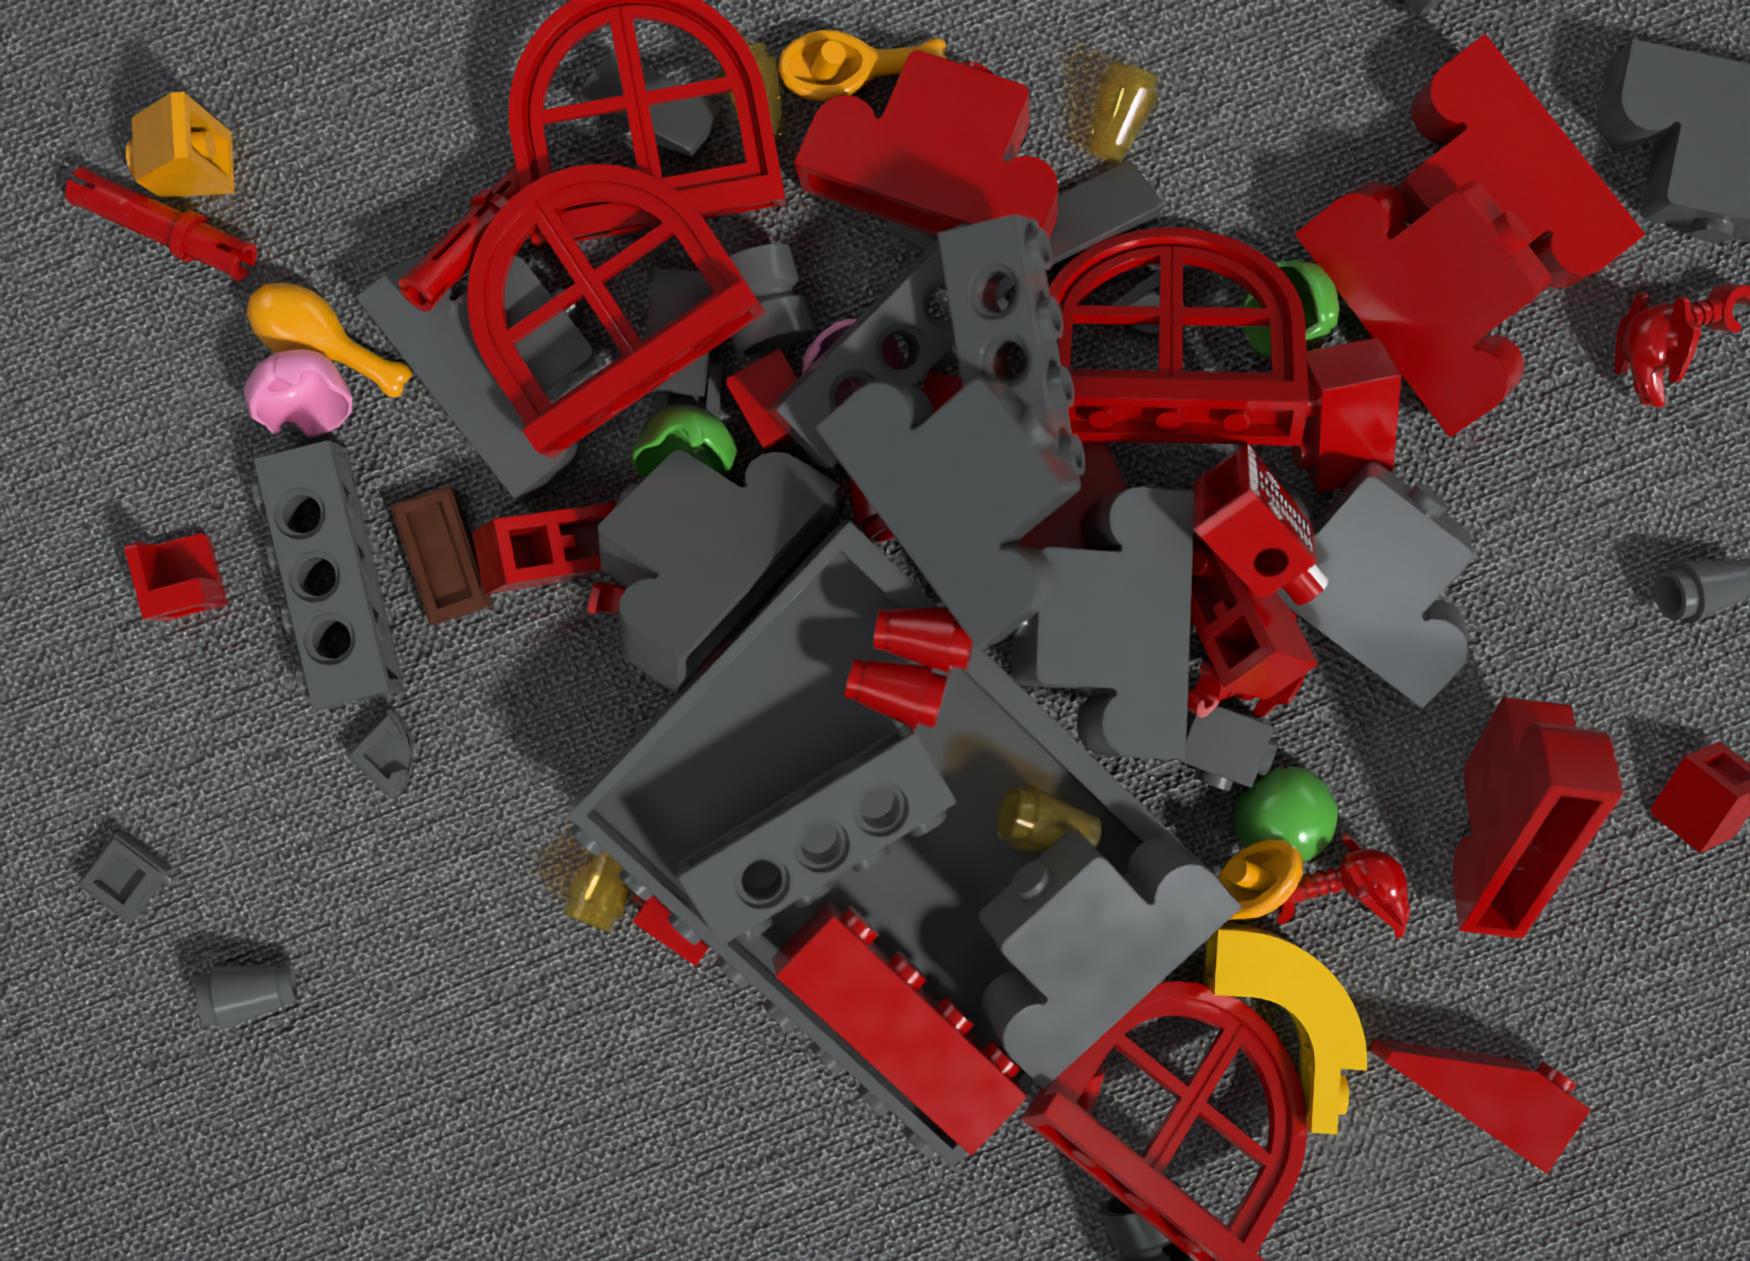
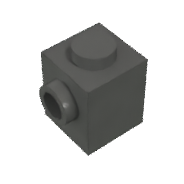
[1178,703,1278,791]

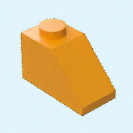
[126,92,235,198]

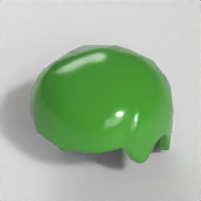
[1242,259,1340,359]
[631,404,737,478]
[1234,766,1338,862]

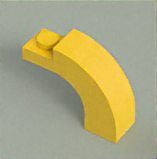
[1203,922,1367,1135]

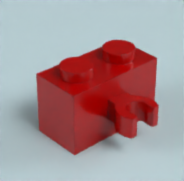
[1290,337,1402,493]

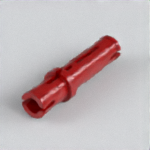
[398,163,521,312]
[65,166,257,281]

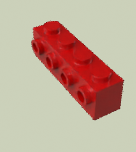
[772,900,1028,1156]

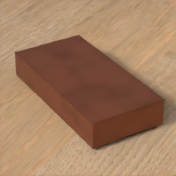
[390,485,494,626]

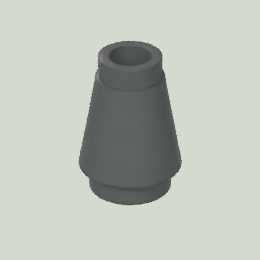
[1654,559,1750,623]
[195,964,298,1030]

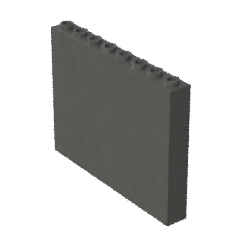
[567,520,1222,1167]

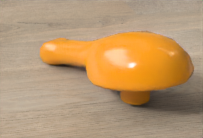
[777,30,948,102]
[246,282,413,398]
[1218,839,1303,920]

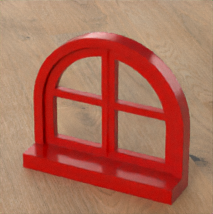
[509,0,787,249]
[468,164,767,459]
[1048,227,1309,446]
[1020,981,1307,1261]

